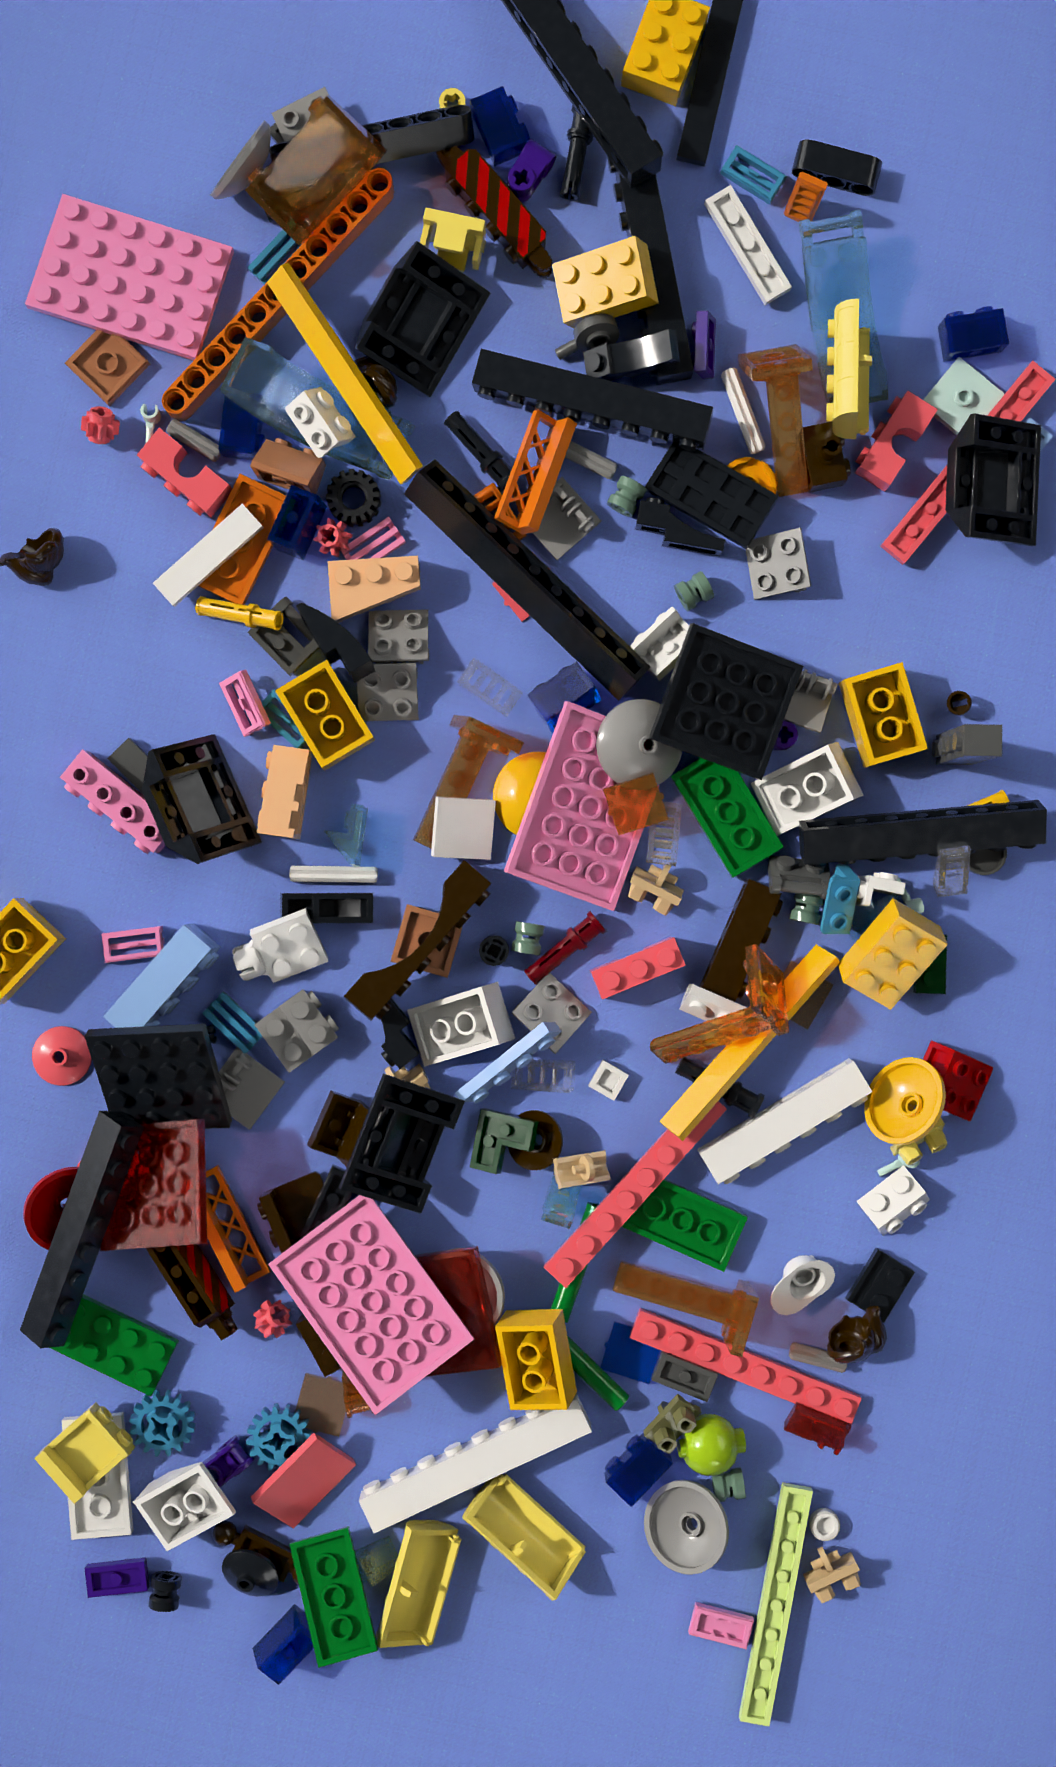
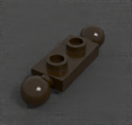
[213,1520,299,1585]

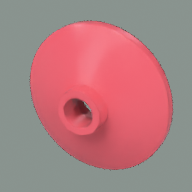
[32,1026,92,1086]

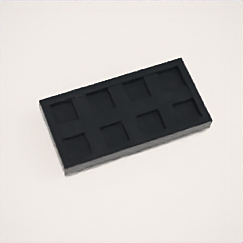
[645,442,778,550]

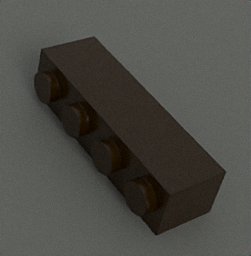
[699,879,783,1002]

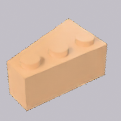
[327,556,421,623]
[257,745,312,840]

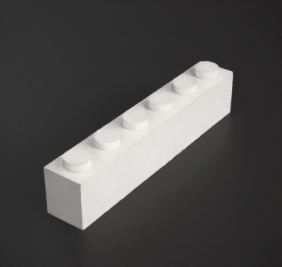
[697,1058,872,1184]

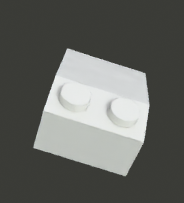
[751,742,864,836]
[407,982,515,1067]
[133,1462,236,1551]

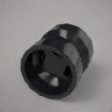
[479,935,509,966]
[148,1571,182,1612]

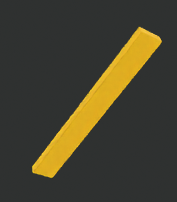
[267,263,423,484]
[659,944,840,1141]

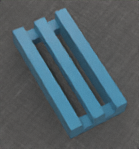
[720,145,787,205]
[247,224,305,285]
[262,689,306,749]
[202,991,262,1054]

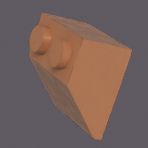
[250,438,326,499]

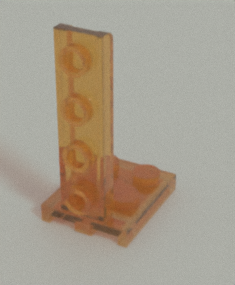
[738,344,813,497]
[413,715,524,849]
[650,944,789,1064]
[612,1260,759,1357]

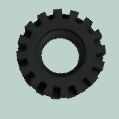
[326,469,381,527]

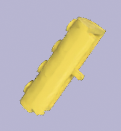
[826,299,872,439]
[462,1474,586,1601]
[376,1520,462,1648]

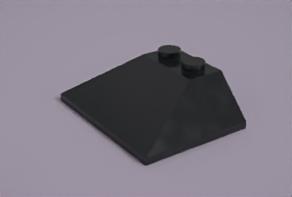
[355,241,491,397]
[945,413,1041,546]
[142,734,262,864]
[339,1073,465,1213]

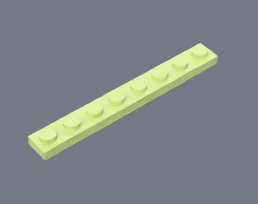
[739,1482,813,1727]

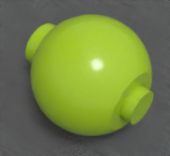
[677,1414,746,1476]

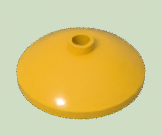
[493,752,546,835]
[864,1057,946,1146]

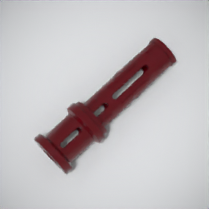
[524,911,607,985]

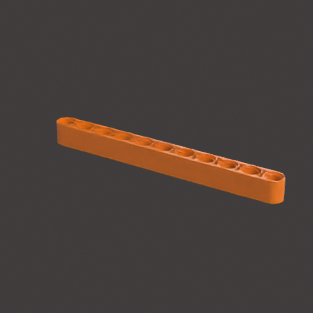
[162,168,395,421]

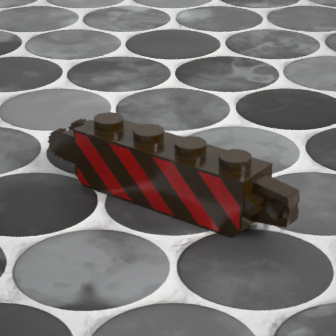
[435,146,553,278]
[130,1188,238,1341]

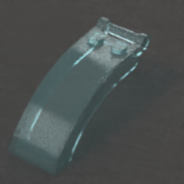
[799,210,888,403]
[220,337,415,480]

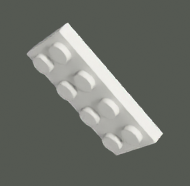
[62,1412,133,1540]

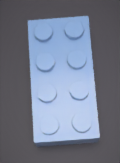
[103,924,221,1028]

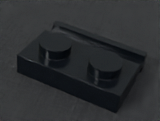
[845,1248,915,1323]

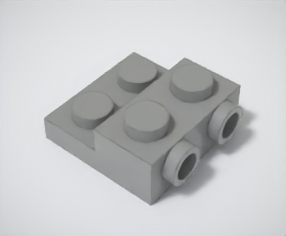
[254,989,339,1073]

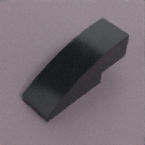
[296,603,375,683]
[280,893,373,923]

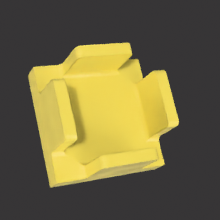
[420,207,486,273]

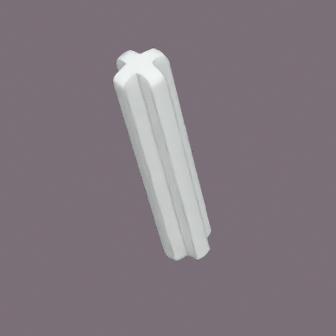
[721,368,765,454]
[289,866,378,883]

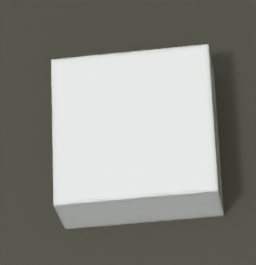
[588,1060,629,1101]

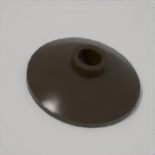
[507,1110,563,1170]

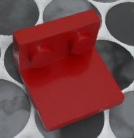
[923,1040,993,1121]

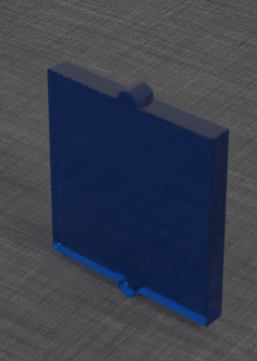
[600,1321,660,1384]

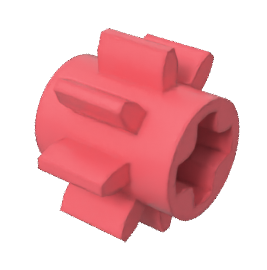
[81,406,120,444]
[313,518,353,557]
[253,1300,292,1338]

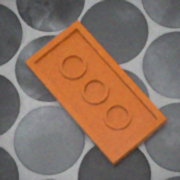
[198,474,295,605]

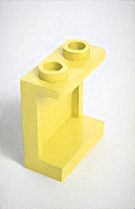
[34,1402,135,1504]

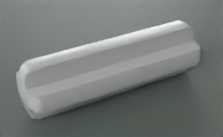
[166,419,223,462]
[565,441,617,479]
[789,1342,848,1373]

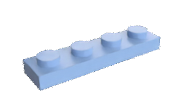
[455,1022,562,1104]

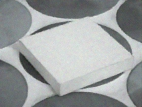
[431,796,496,860]

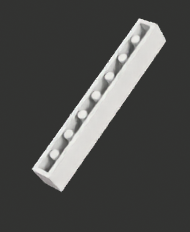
[359,1393,592,1533]

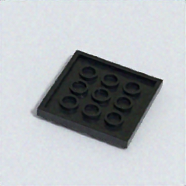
[649,623,803,780]
[85,1024,232,1131]

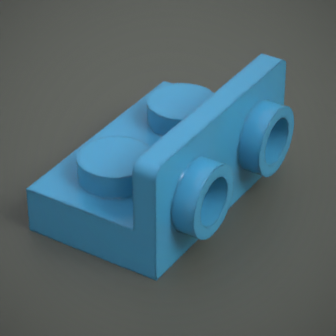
[820,864,860,934]

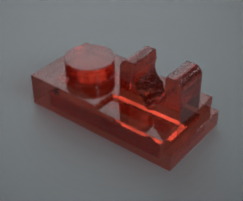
[784,1402,851,1455]

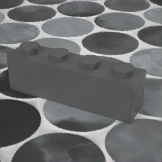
[932,724,1002,765]

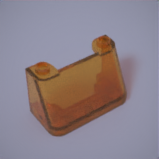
[245,95,387,245]

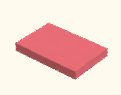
[251,1433,356,1529]

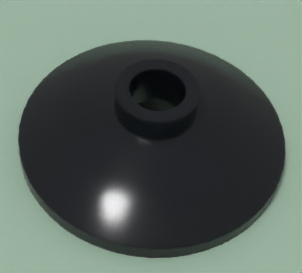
[222,1549,279,1596]

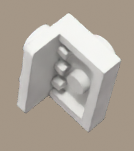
[285,387,356,458]
[630,607,690,681]
[856,872,906,906]
[679,984,748,1033]
[857,1165,929,1236]

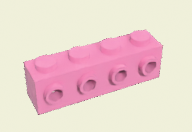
[60,749,165,854]

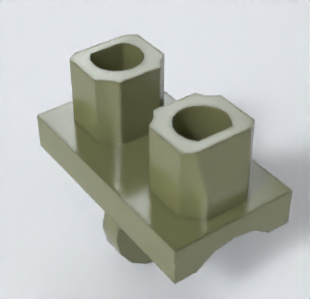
[643,1394,702,1454]

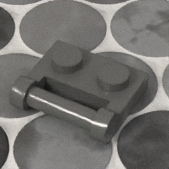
[247,596,320,677]
[768,855,830,899]

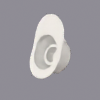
[771,1255,835,1315]

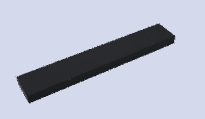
[676,0,743,167]

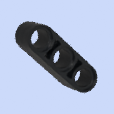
[792,139,882,196]

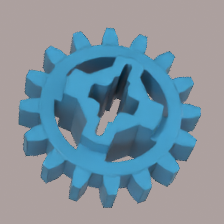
[129,1389,196,1457]
[246,1403,312,1471]

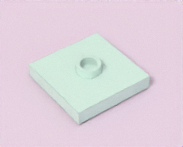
[923,357,1004,435]

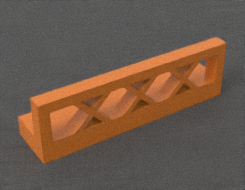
[494,409,577,535]
[181,1165,271,1293]

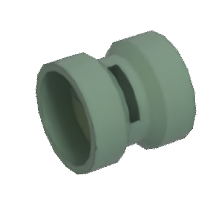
[607,476,646,517]
[674,571,714,612]
[789,893,824,925]
[511,921,545,955]
[711,1468,746,1502]

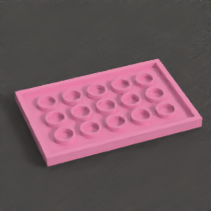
[25,194,234,361]
[504,701,659,911]
[268,1195,475,1415]

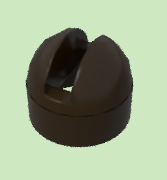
[947,691,972,715]

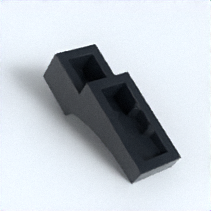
[583,329,680,381]
[635,497,725,556]
[381,998,420,1070]

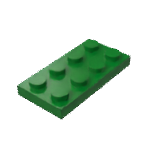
[670,758,783,878]
[622,1179,748,1272]
[50,1294,179,1397]
[289,1526,379,1668]

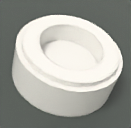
[809,1508,840,1541]

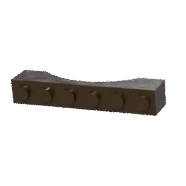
[344,860,491,1021]

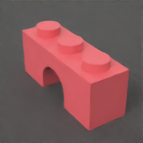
[855,390,938,492]
[137,427,232,518]
[590,937,686,1000]

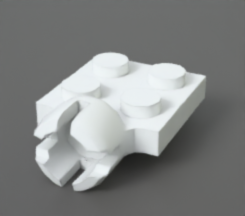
[232,908,329,983]

